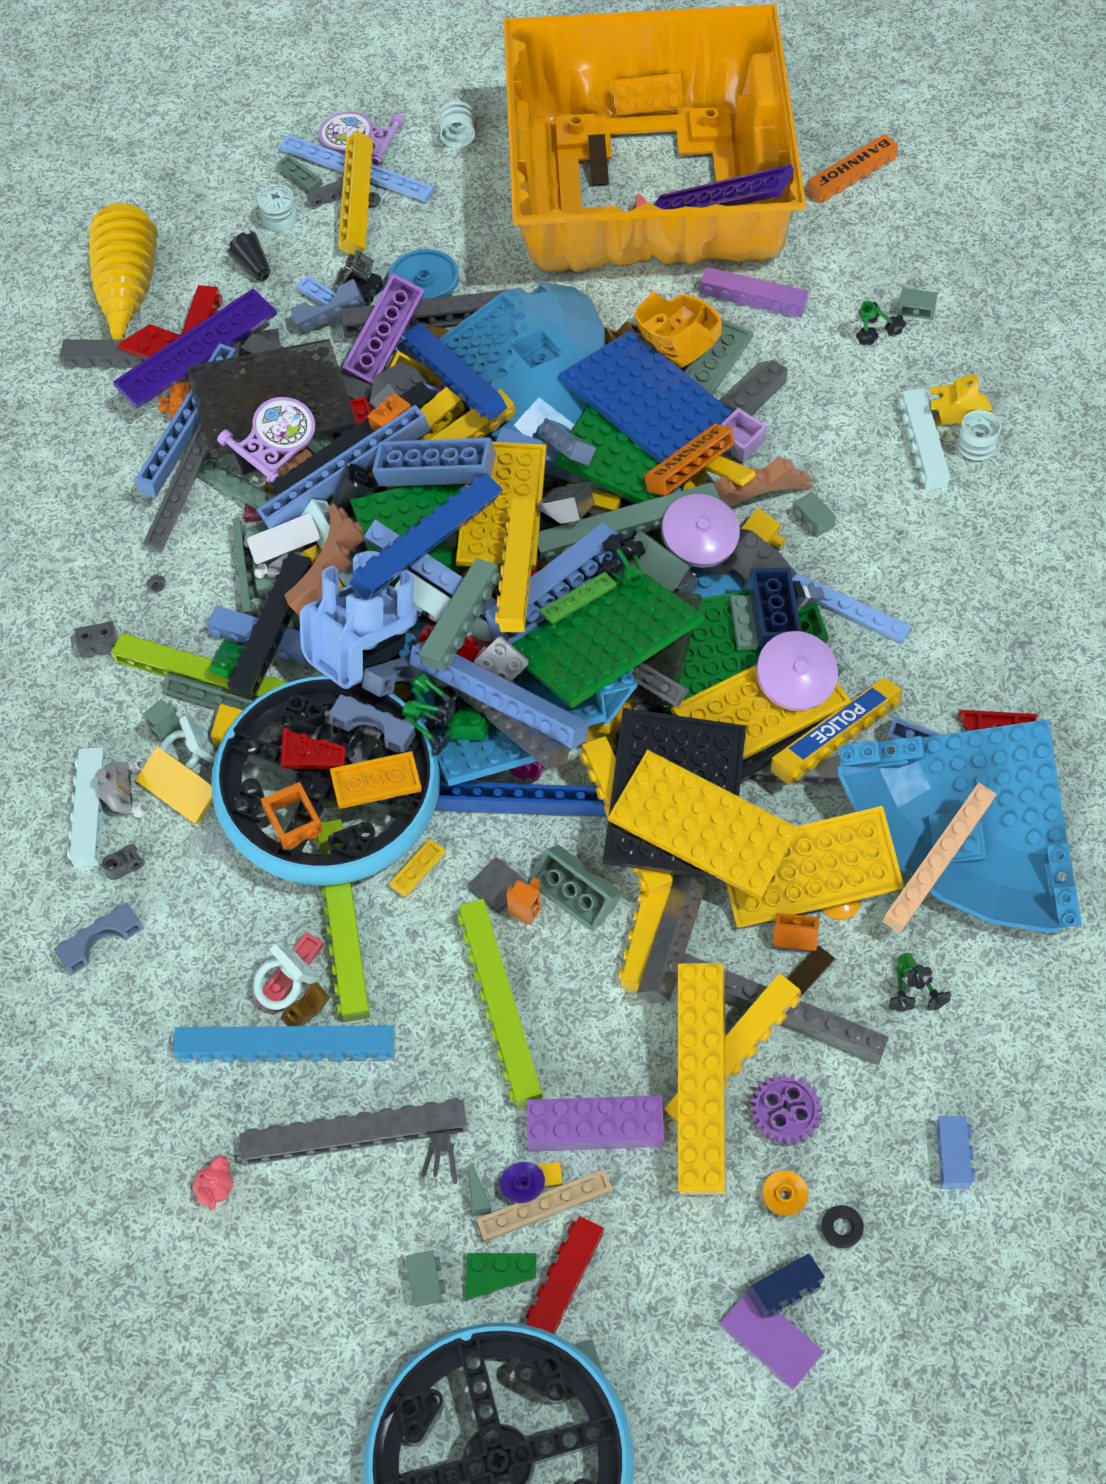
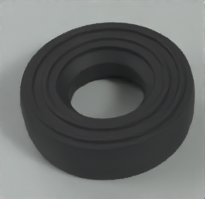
[821,1205,864,1248]

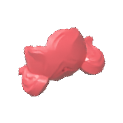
[192,1155,233,1209]

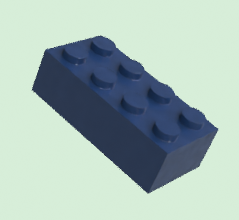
[747,568,801,649]

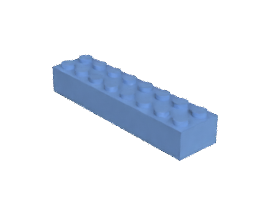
[485,523,622,645]

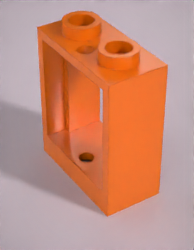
[261,782,323,849]

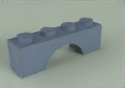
[290,279,366,334]
[538,418,596,465]
[362,655,424,697]
[329,694,415,754]
[53,902,144,976]

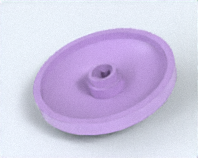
[661,494,740,568]
[756,631,838,711]

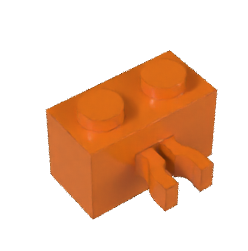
[158,382,191,419]
[368,393,411,431]
[506,877,541,925]
[773,913,819,951]

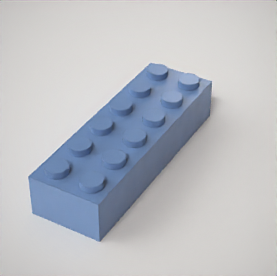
[372,438,496,486]

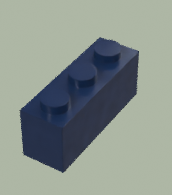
[747,1253,825,1318]

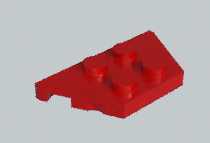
[118,324,181,359]
[958,710,1038,731]

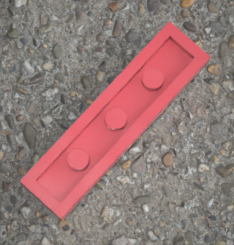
[255,932,324,1013]

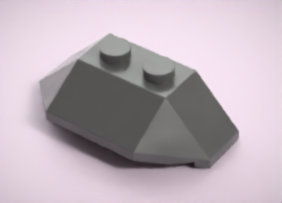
[369,362,435,409]
[726,528,796,581]

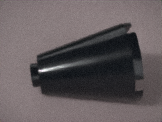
[226,231,271,280]
[330,463,378,514]

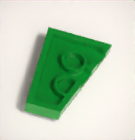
[210,640,244,678]
[465,1253,537,1302]

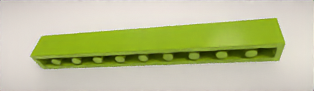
[111,633,299,709]
[315,819,371,1022]
[457,898,543,1108]

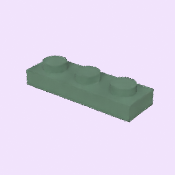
[276,155,323,192]
[730,595,758,650]

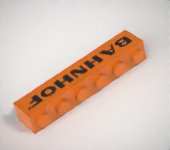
[806,134,898,203]
[645,424,735,496]

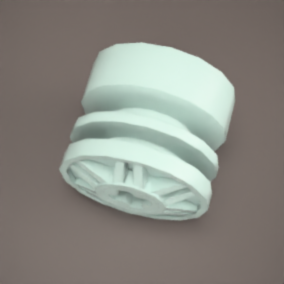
[439,101,475,147]
[258,185,298,232]
[957,410,1002,461]

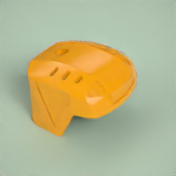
[635,292,722,368]

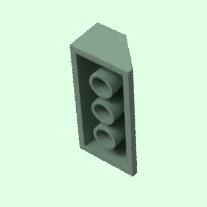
[528,844,623,931]

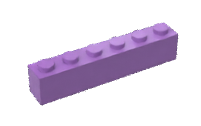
[700,267,809,318]

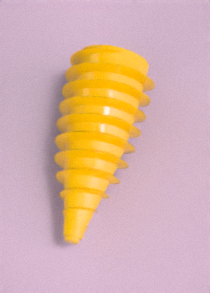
[89,203,158,340]

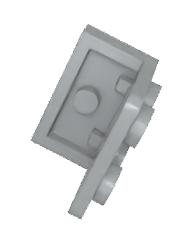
[473,636,529,682]

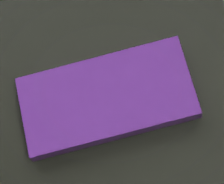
[720,1288,824,1390]

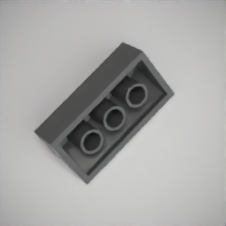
[719,360,788,416]
[537,481,595,525]

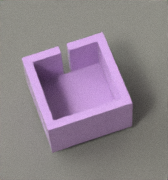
[721,408,768,463]

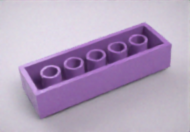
[342,273,425,385]
[527,1095,664,1152]

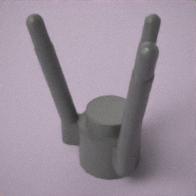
[421,1133,457,1184]

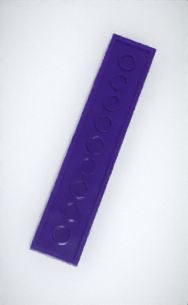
[654,164,794,209]
[113,288,277,409]

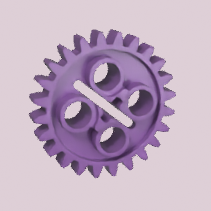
[749,1073,823,1146]

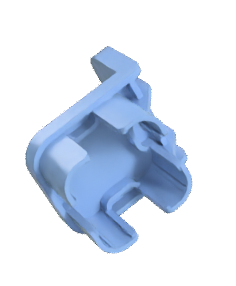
[300,551,417,689]

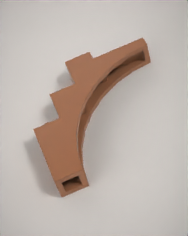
[713,456,813,507]
[285,503,364,616]

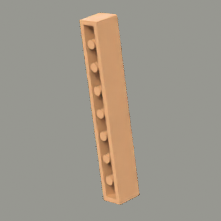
[882,783,997,934]

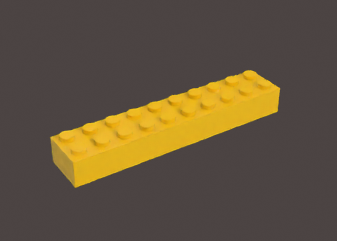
[678,963,727,1195]

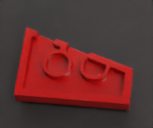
[281,728,346,769]

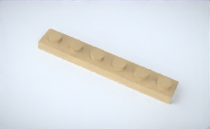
[476,1169,613,1242]

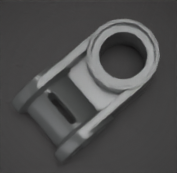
[102,844,145,880]

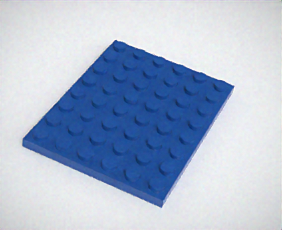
[558,329,733,463]

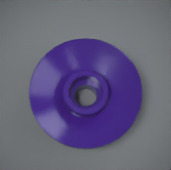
[500,1162,545,1203]

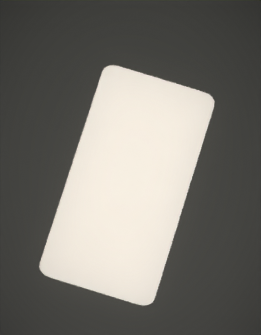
[247,514,320,564]

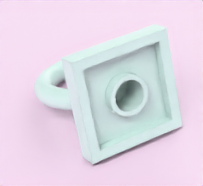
[160,715,216,770]
[253,944,320,1010]

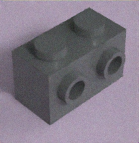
[74,621,118,658]

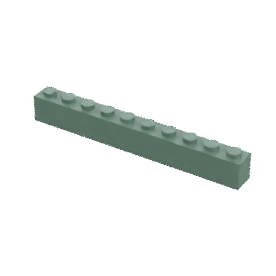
[537,482,721,563]

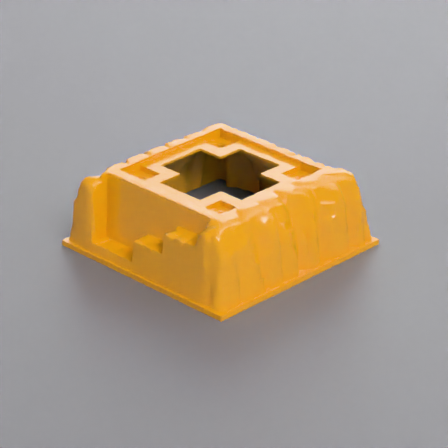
[503,4,806,273]

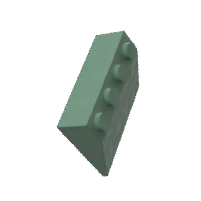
[618,531,691,593]

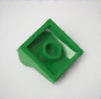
[798,603,829,644]
[445,706,491,740]

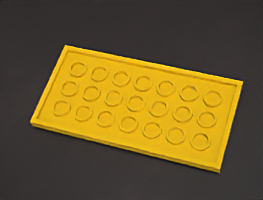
[456,442,546,570]
[671,665,852,760]
[608,750,798,900]
[726,806,905,929]

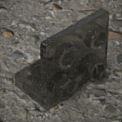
[334,250,374,292]

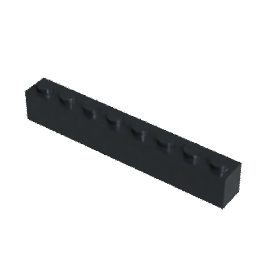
[227,552,313,701]

